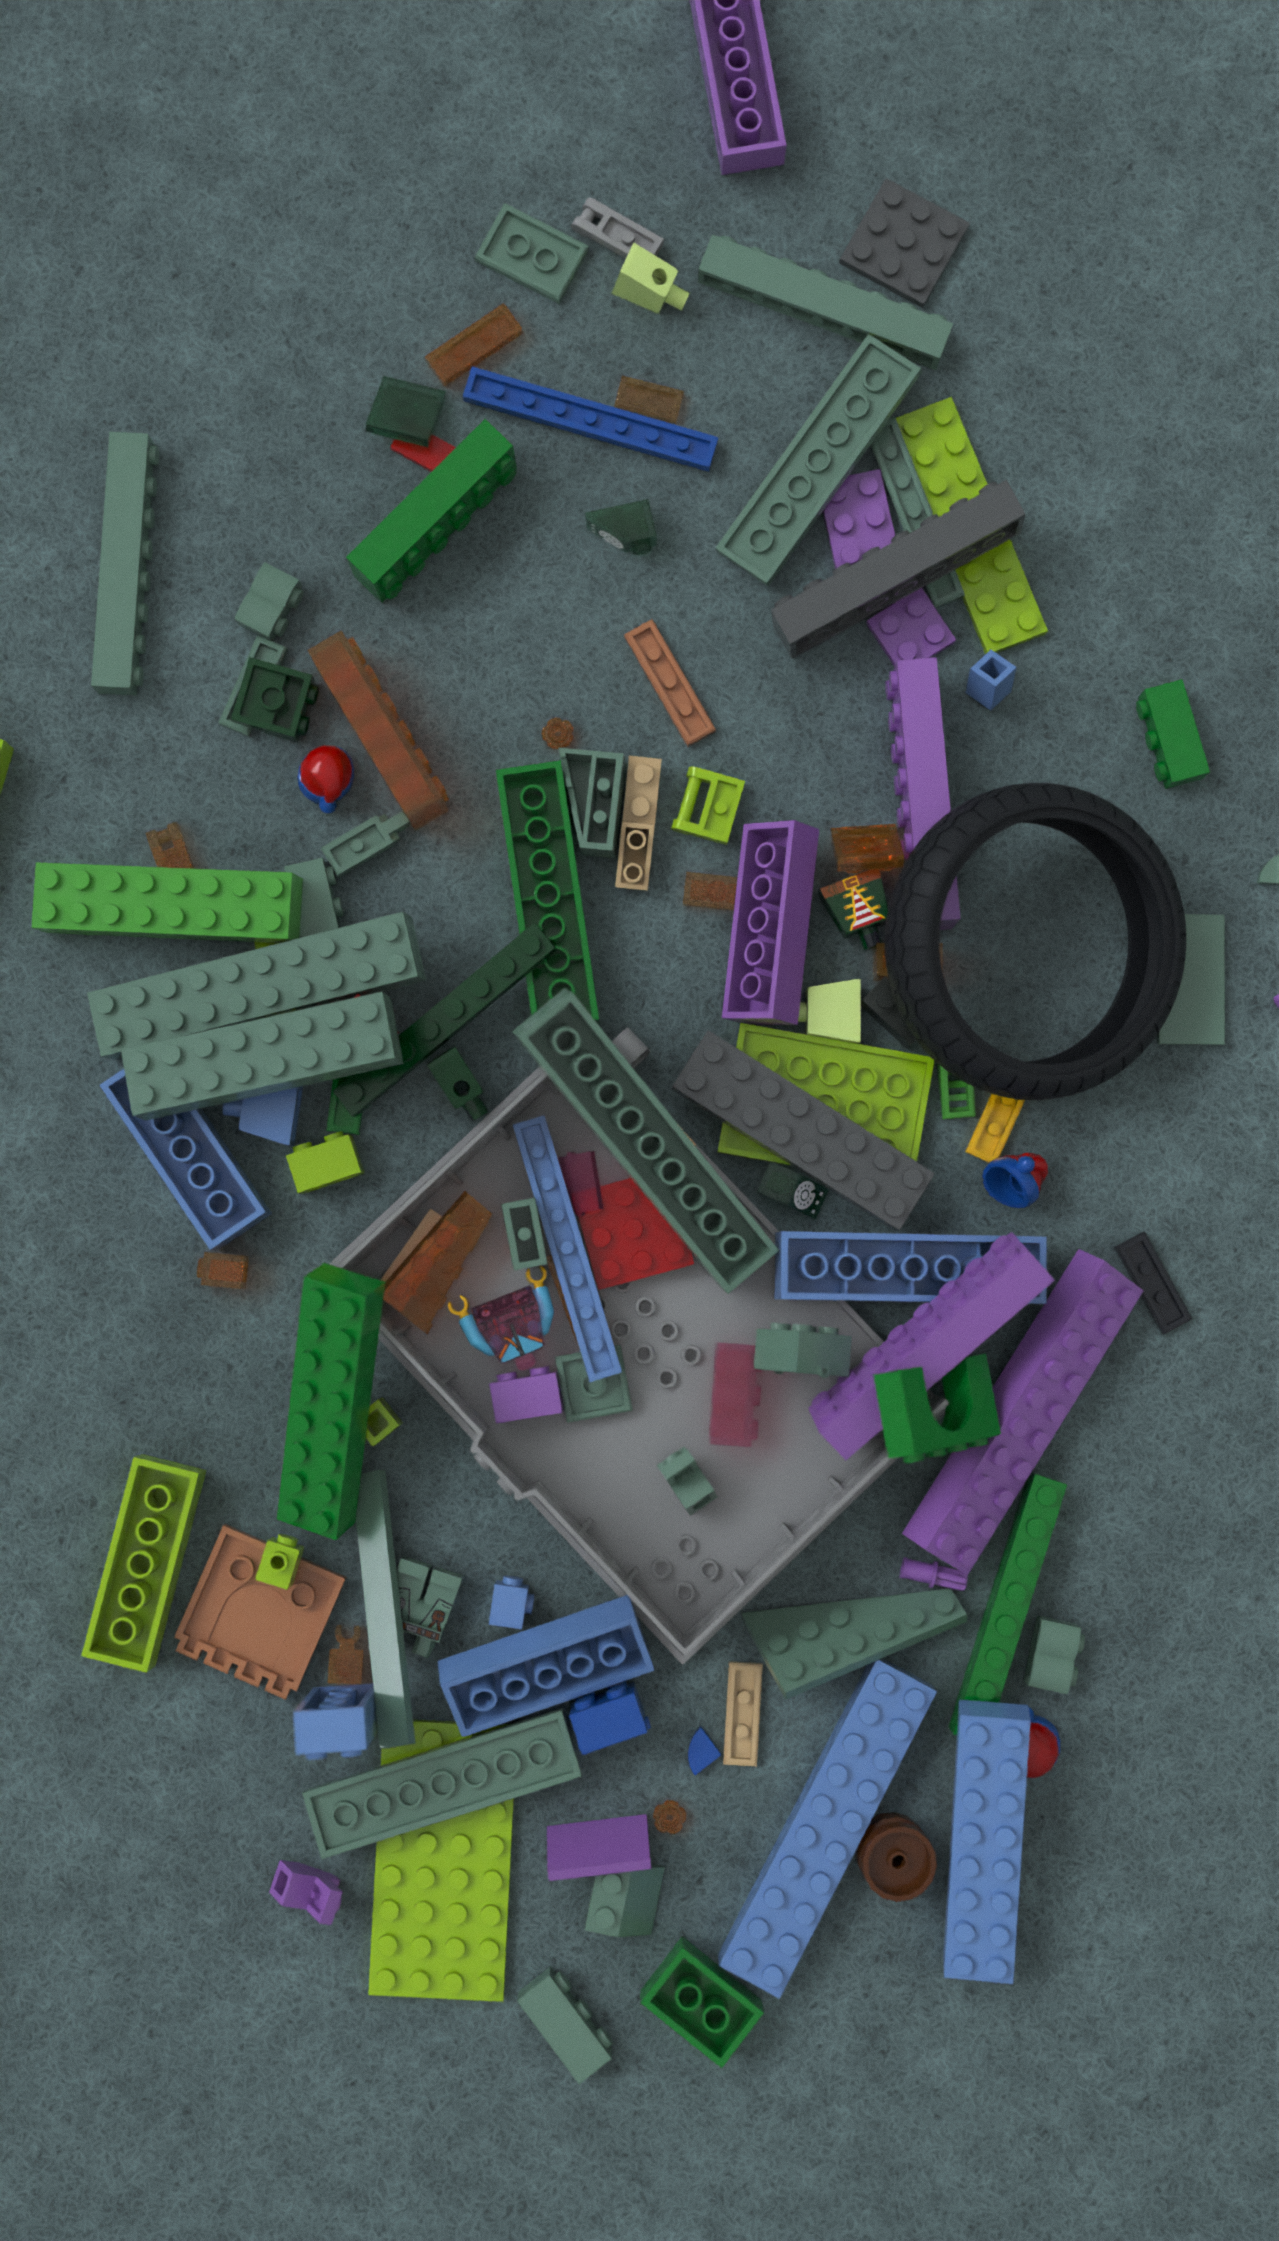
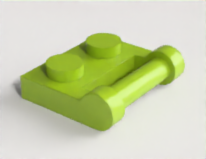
[671,766,745,845]

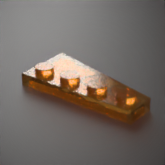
[383,1191,492,1335]

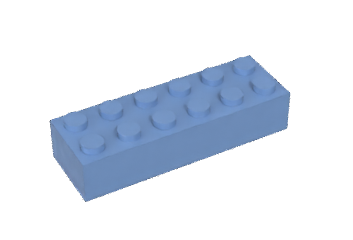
[100,1069,272,1251]
[438,1595,655,1737]

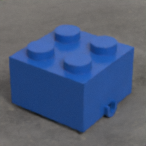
[569,1681,651,1755]

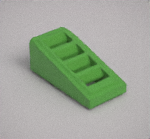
[936,1062,976,1119]

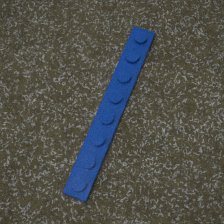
[463,366,718,472]

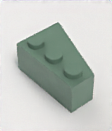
[559,748,627,858]

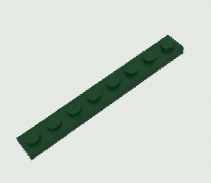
[333,922,557,1117]

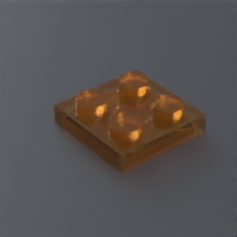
[831,824,904,873]

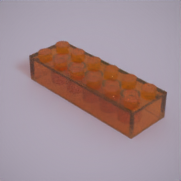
[307,630,449,831]

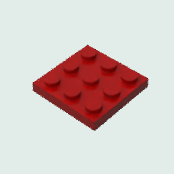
[572,1178,694,1290]

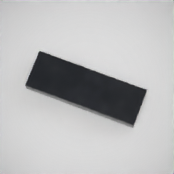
[1114,1231,1193,1335]

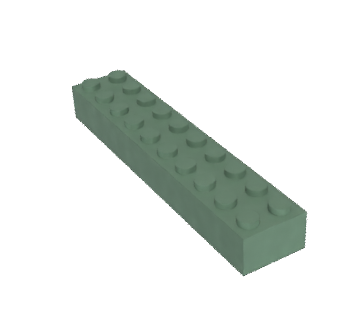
[87,912,426,1059]
[512,988,779,1294]

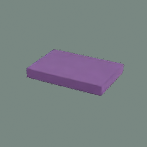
[547,1814,651,1881]

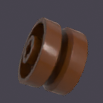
[855,1812,937,1902]

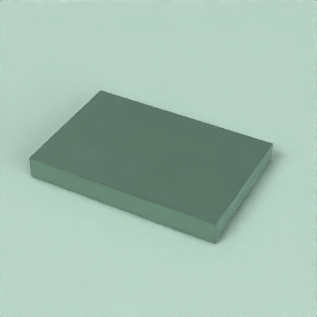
[475,203,589,304]

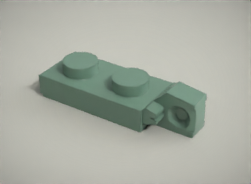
[321,811,411,878]

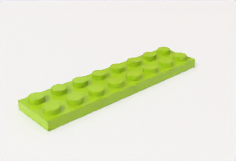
[895,397,1048,654]

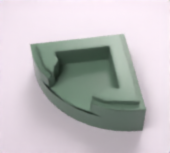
[1257,854,1279,885]

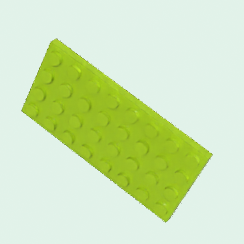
[368,1720,514,2002]

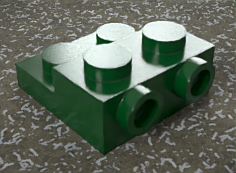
[231,657,319,743]

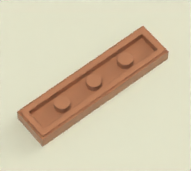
[624,619,716,747]

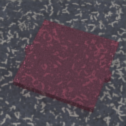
[557,1151,604,1216]

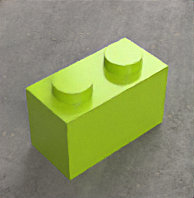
[286,1131,365,1194]

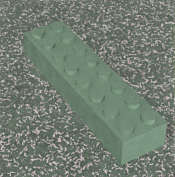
[121,992,404,1121]

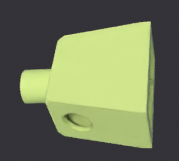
[612,243,690,314]
[798,979,861,1044]

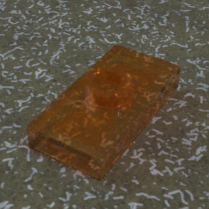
[683,872,738,911]

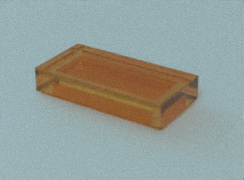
[614,376,684,424]

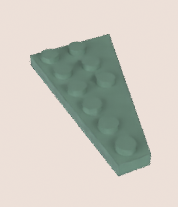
[741,1589,967,1700]

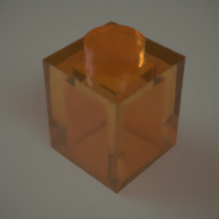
[197,1252,249,1289]

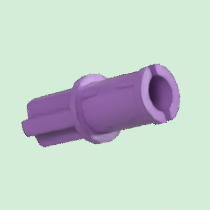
[900,1557,968,1591]

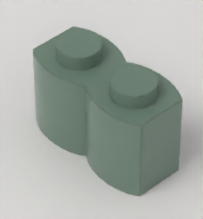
[235,562,304,641]
[1024,1615,1085,1694]

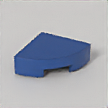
[688,1726,722,1775]

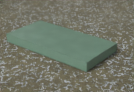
[1157,914,1225,1046]

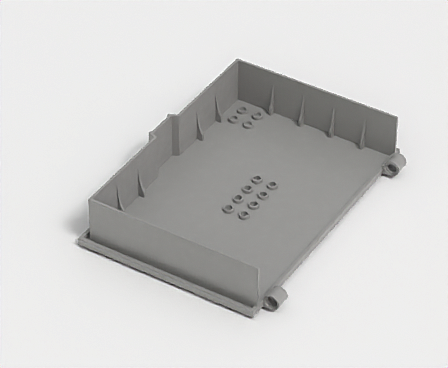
[329,1027,949,1665]

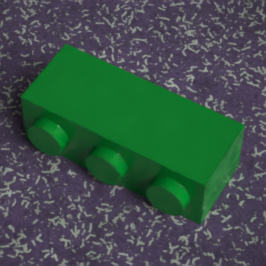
[1136,679,1210,789]

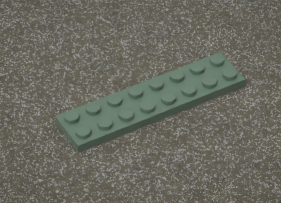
[715,334,922,587]
[302,1708,582,1859]

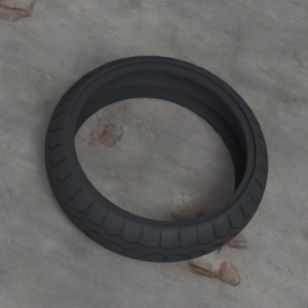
[885,783,1186,1100]

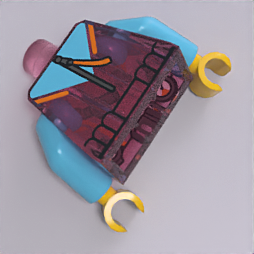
[448,1265,554,1370]

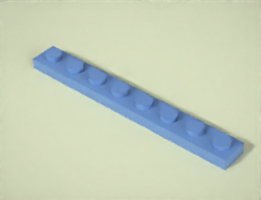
[513,1115,622,1382]

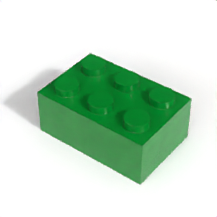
[640,1936,764,2068]

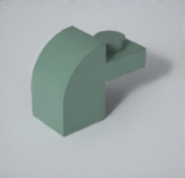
[657,1447,718,1516]

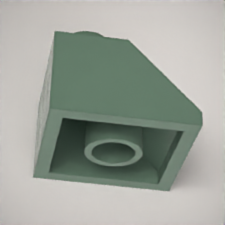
[585,1863,665,1937]

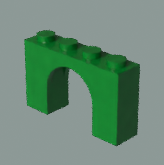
[873,1353,1001,1463]

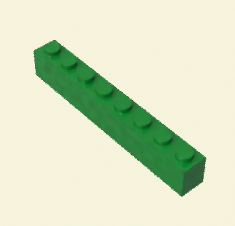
[948,1472,1067,1735]

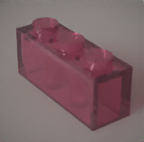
[708,1342,762,1447]

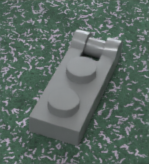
[571,198,664,259]

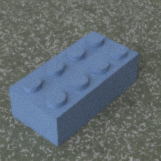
[293,1683,378,1760]

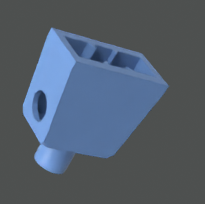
[223,1086,303,1147]

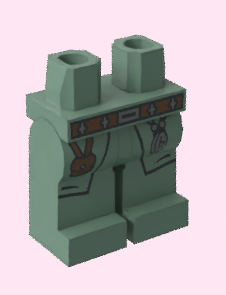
[397,1556,464,1658]

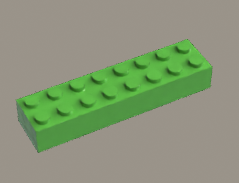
[31,862,303,943]

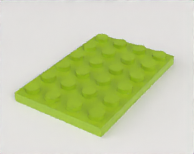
[717,1023,934,1166]

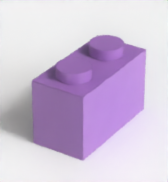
[489,1366,564,1424]

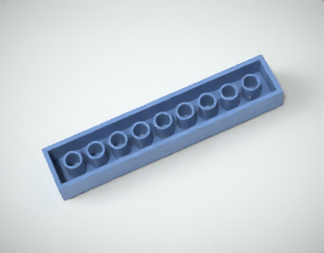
[718,1658,937,1999]

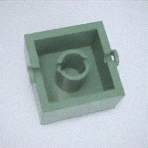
[754,1323,852,1378]

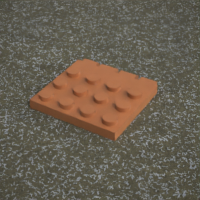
[174,1524,347,1700]

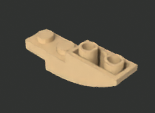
[615,756,662,891]

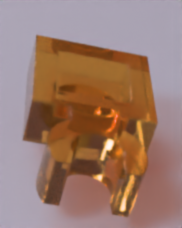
[327,1625,364,1685]

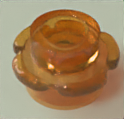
[542,718,573,750]
[653,1800,686,1834]

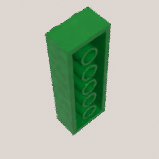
[346,419,517,603]

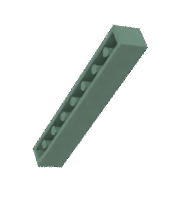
[698,234,953,370]
[91,432,159,696]

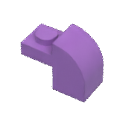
[269,1860,342,1925]

